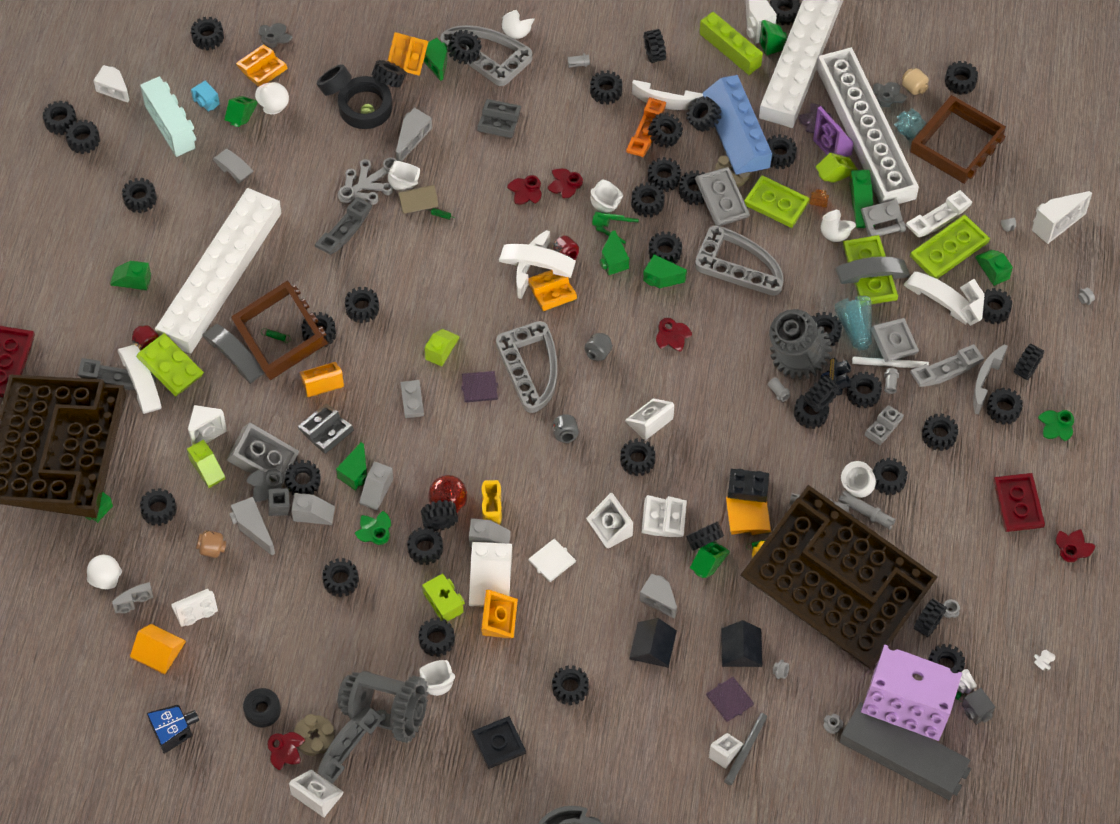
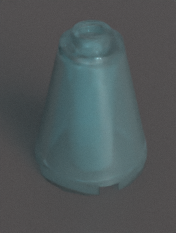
[835,296,872,351]

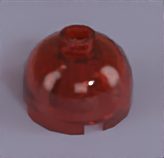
[428,475,468,513]

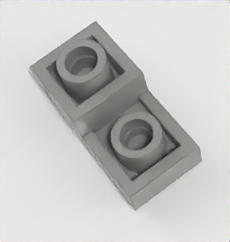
[213,149,253,184]
[864,405,904,446]
[112,582,154,613]

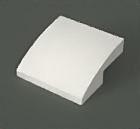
[641,495,687,537]

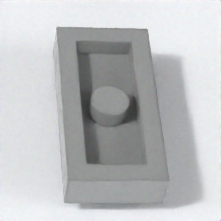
[400,380,424,418]

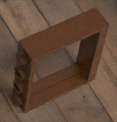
[910,95,1006,184]
[231,280,328,380]

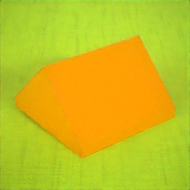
[299,362,344,397]
[482,589,518,638]
[130,624,186,675]

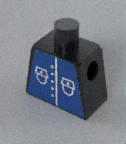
[147,705,199,754]

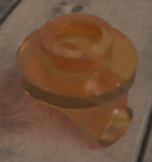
[809,189,829,208]

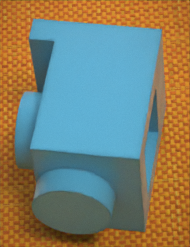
[191,80,220,112]

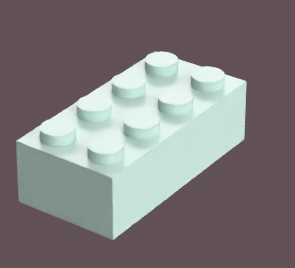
[140,76,196,157]

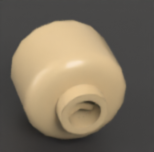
[902,68,929,95]

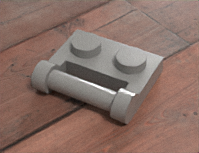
[861,199,906,237]

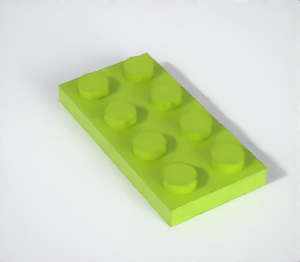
[910,215,990,279]
[843,235,898,306]

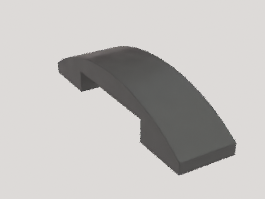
[315,197,372,255]
[836,257,910,284]
[202,324,264,384]
[78,358,156,390]
[318,707,383,784]

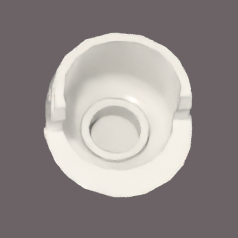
[502,10,535,39]
[255,82,289,114]
[388,161,420,192]
[590,179,623,213]
[821,209,856,242]
[841,461,876,497]
[87,554,122,589]
[419,660,455,696]

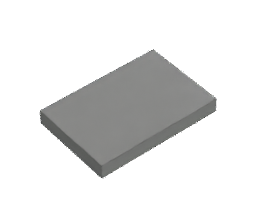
[695,167,750,226]

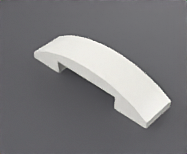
[632,80,703,110]
[906,190,972,237]
[516,230,550,299]
[499,244,576,278]
[904,272,970,325]
[118,345,162,414]

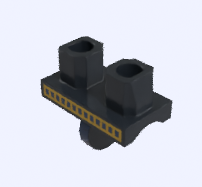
[820,358,851,396]

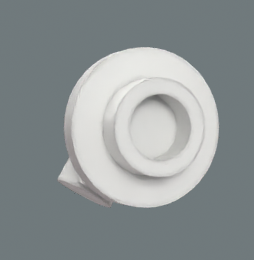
[1034,650,1055,670]
[957,669,977,694]

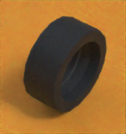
[317,64,352,96]

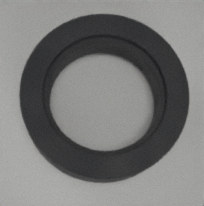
[338,76,392,129]

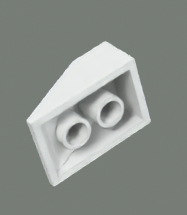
[746,0,777,44]
[1032,191,1092,244]
[469,542,512,607]

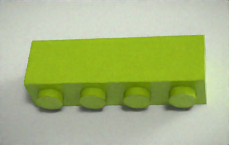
[699,12,763,75]

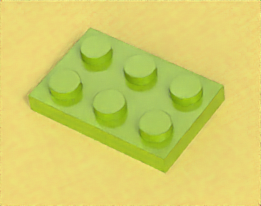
[744,175,810,228]
[136,333,204,397]

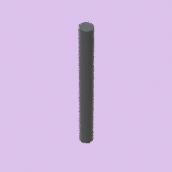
[724,713,767,785]

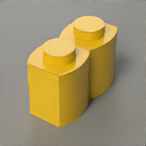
[482,480,502,525]

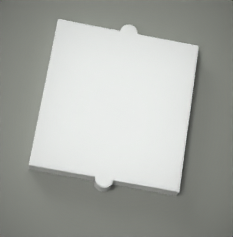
[528,539,576,582]

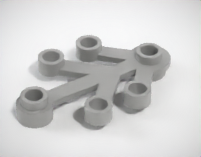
[338,157,397,205]

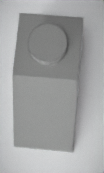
[359,461,393,510]
[291,493,335,525]
[469,519,511,547]
[639,573,677,618]

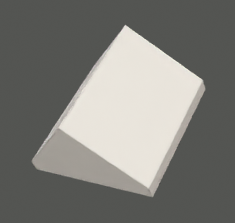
[625,398,674,441]
[188,405,227,445]
[586,493,633,548]
[289,770,344,817]

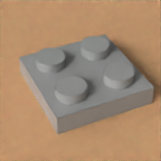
[871,318,919,362]

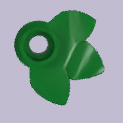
[1038,410,1074,441]
[355,511,391,545]

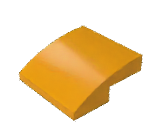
[387,32,429,76]
[236,44,288,87]
[528,270,577,311]
[726,497,771,535]

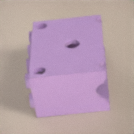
[861,645,962,741]

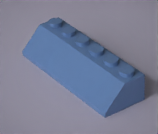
[702,75,772,175]

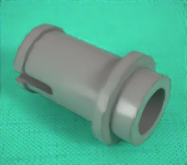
[567,53,590,68]
[884,368,899,394]
[768,377,790,402]

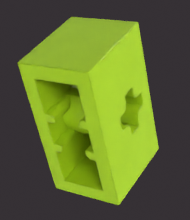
[422,573,465,622]

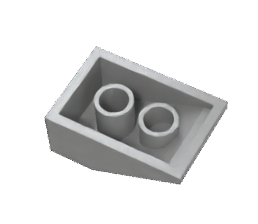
[226,422,299,484]

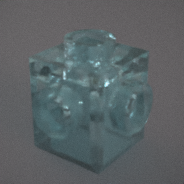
[894,108,927,140]

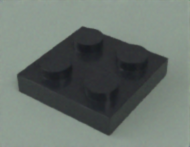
[728,468,769,503]
[472,716,526,769]

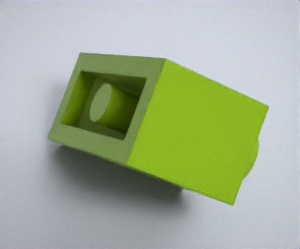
[816,152,858,183]
[425,329,459,366]
[187,439,226,488]

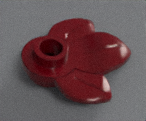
[548,168,583,198]
[507,175,542,205]
[656,318,692,352]
[1056,530,1095,563]
[267,732,305,770]

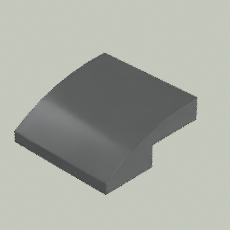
[477,99,521,138]
[298,403,354,454]

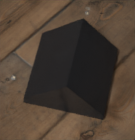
[629,618,677,668]
[721,620,763,667]

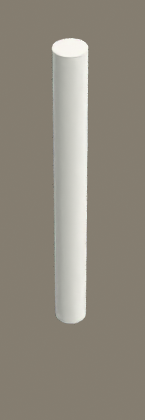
[852,357,929,368]

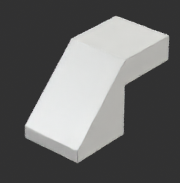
[960,279,984,326]

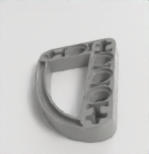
[440,25,532,86]
[695,225,783,296]
[496,321,557,413]

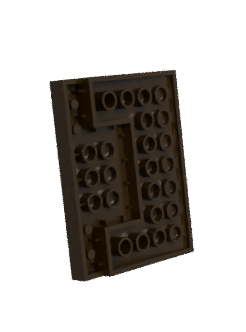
[0,374,126,518]
[740,485,938,670]

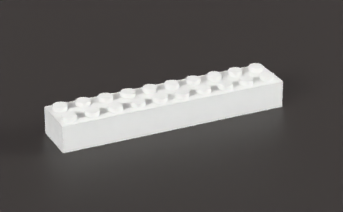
[759,0,843,128]
[817,47,919,204]
[155,188,281,354]

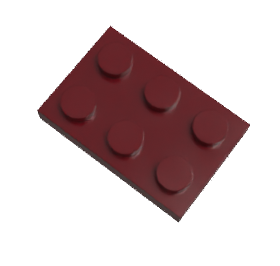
[993,473,1045,532]

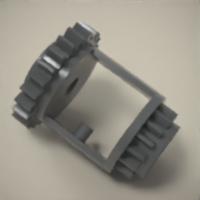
[769,309,832,380]
[337,671,429,743]

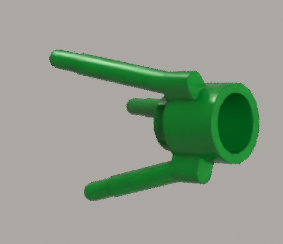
[592,211,639,244]

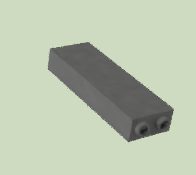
[839,702,971,801]

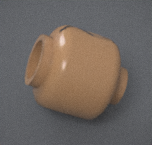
[196,530,226,558]

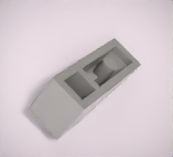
[396,107,432,162]
[229,497,275,555]

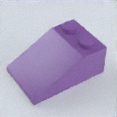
[813,106,854,157]

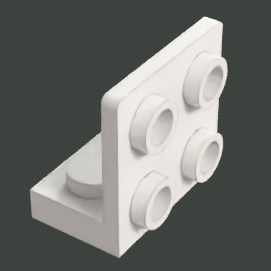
[171,589,218,627]

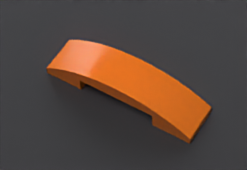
[626,97,666,157]

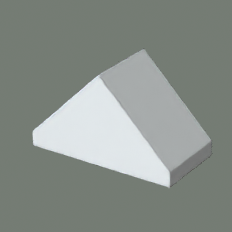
[709,733,744,769]

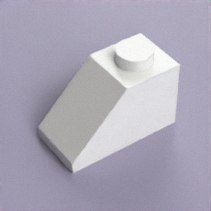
[94,65,129,103]

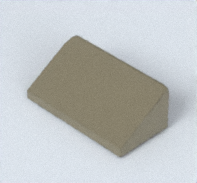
[398,185,439,214]

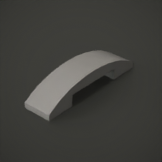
[910,344,984,387]
[973,344,1008,415]

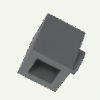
[268,488,289,516]
[962,688,995,725]

